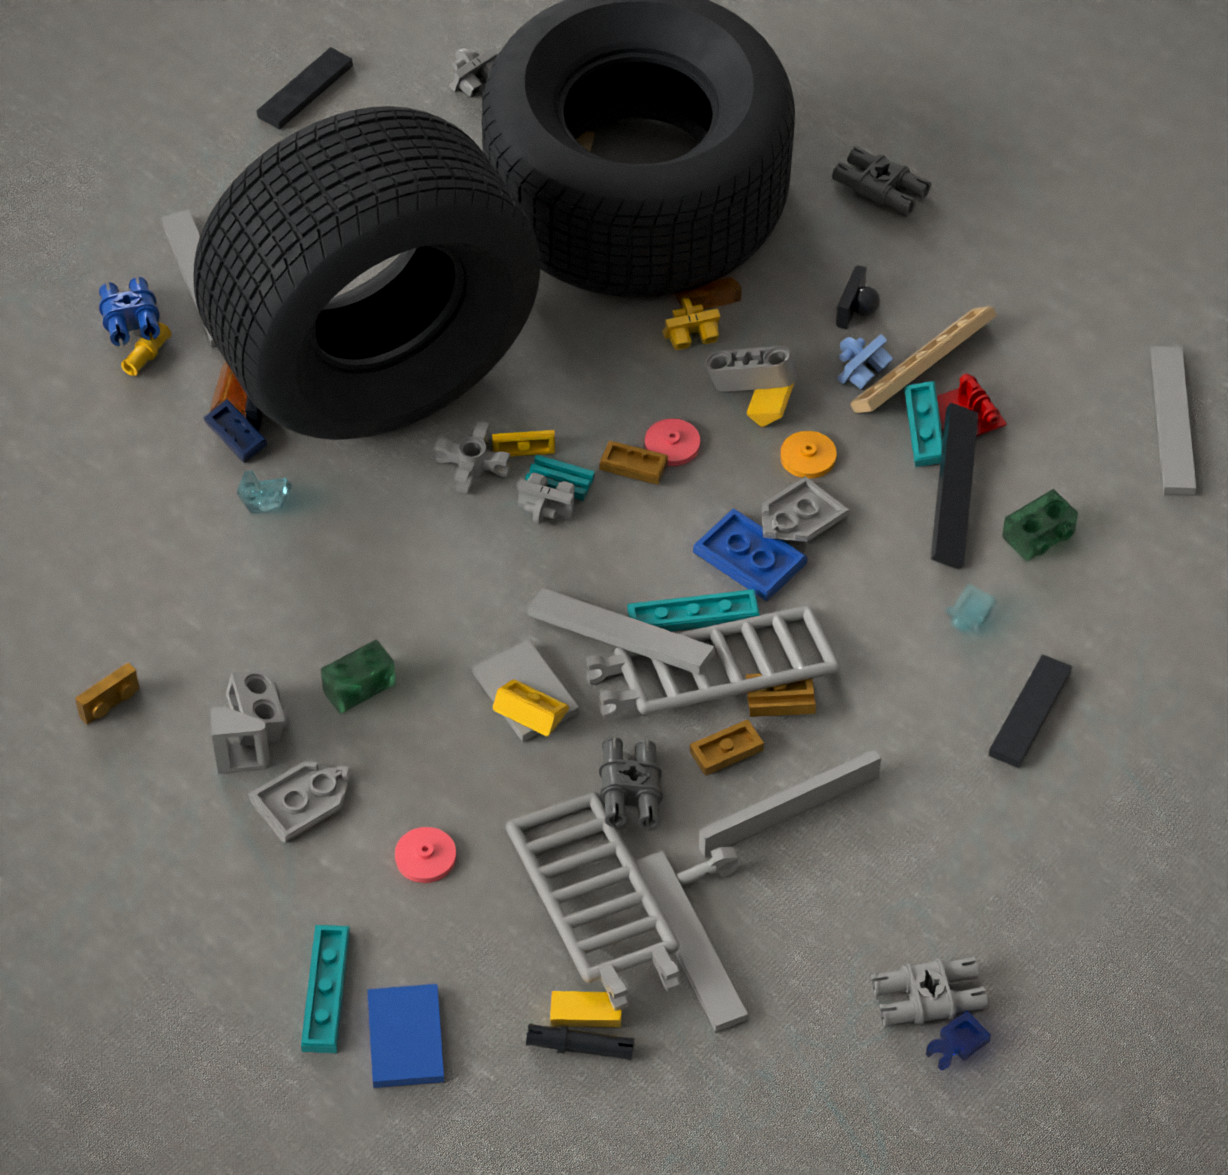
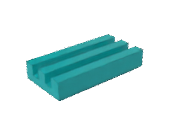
[525,454,595,501]

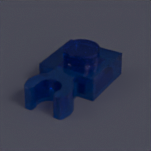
[926,1011,991,1070]

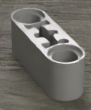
[705,346,798,392]

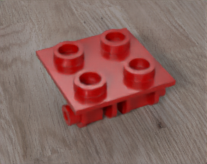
[937,373,1007,437]

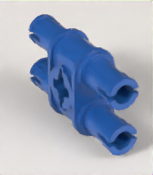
[99,277,160,346]

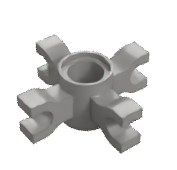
[435,421,511,494]

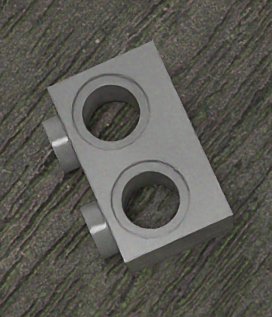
[226,670,288,745]

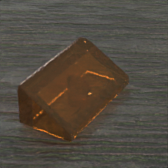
[675,277,742,310]
[209,362,247,416]

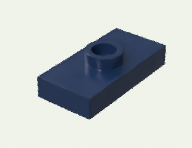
[203,399,268,463]

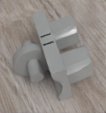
[449,47,498,97]
[517,472,575,524]

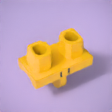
[663,298,720,351]

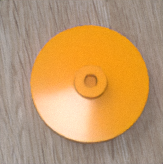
[780,431,837,479]

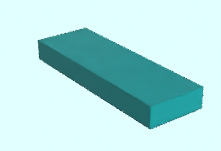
[904,381,943,467]

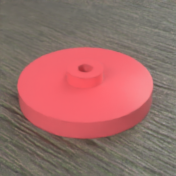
[645,418,700,466]
[395,827,456,883]

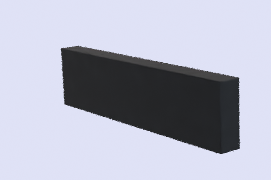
[257,47,353,129]
[988,654,1072,768]

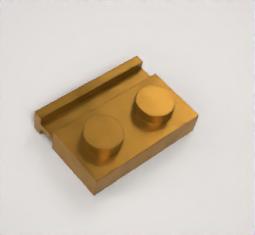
[745,673,816,717]

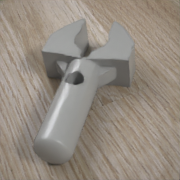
[676,847,741,886]

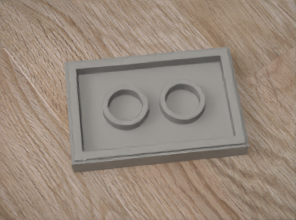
[472,639,579,742]

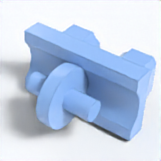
[836,334,893,390]

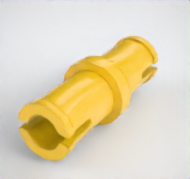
[121,323,172,376]

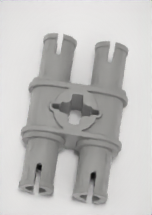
[871,956,988,1027]

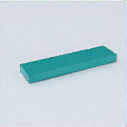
[627,589,760,632]
[301,925,350,1053]

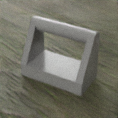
[210,706,271,774]

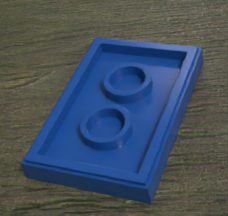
[693,508,807,602]
[367,984,445,1088]

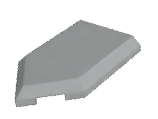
[762,476,851,542]
[248,761,351,842]

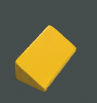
[747,382,795,427]
[492,430,555,457]
[493,679,569,736]
[550,991,622,1028]

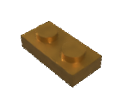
[75,662,140,725]
[689,719,764,776]

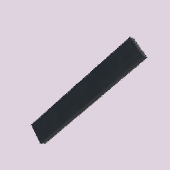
[930,403,979,570]

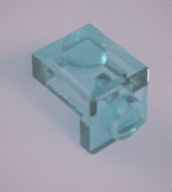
[236,470,292,514]
[945,583,998,634]

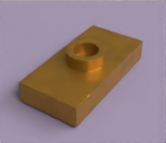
[599,440,668,485]

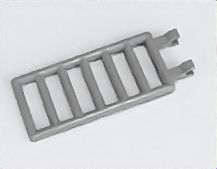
[586,606,840,719]
[506,792,680,1011]

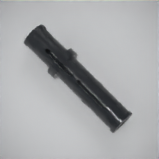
[526,1023,635,1061]

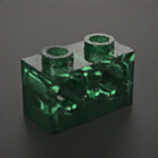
[1002,489,1078,561]
[320,639,396,714]

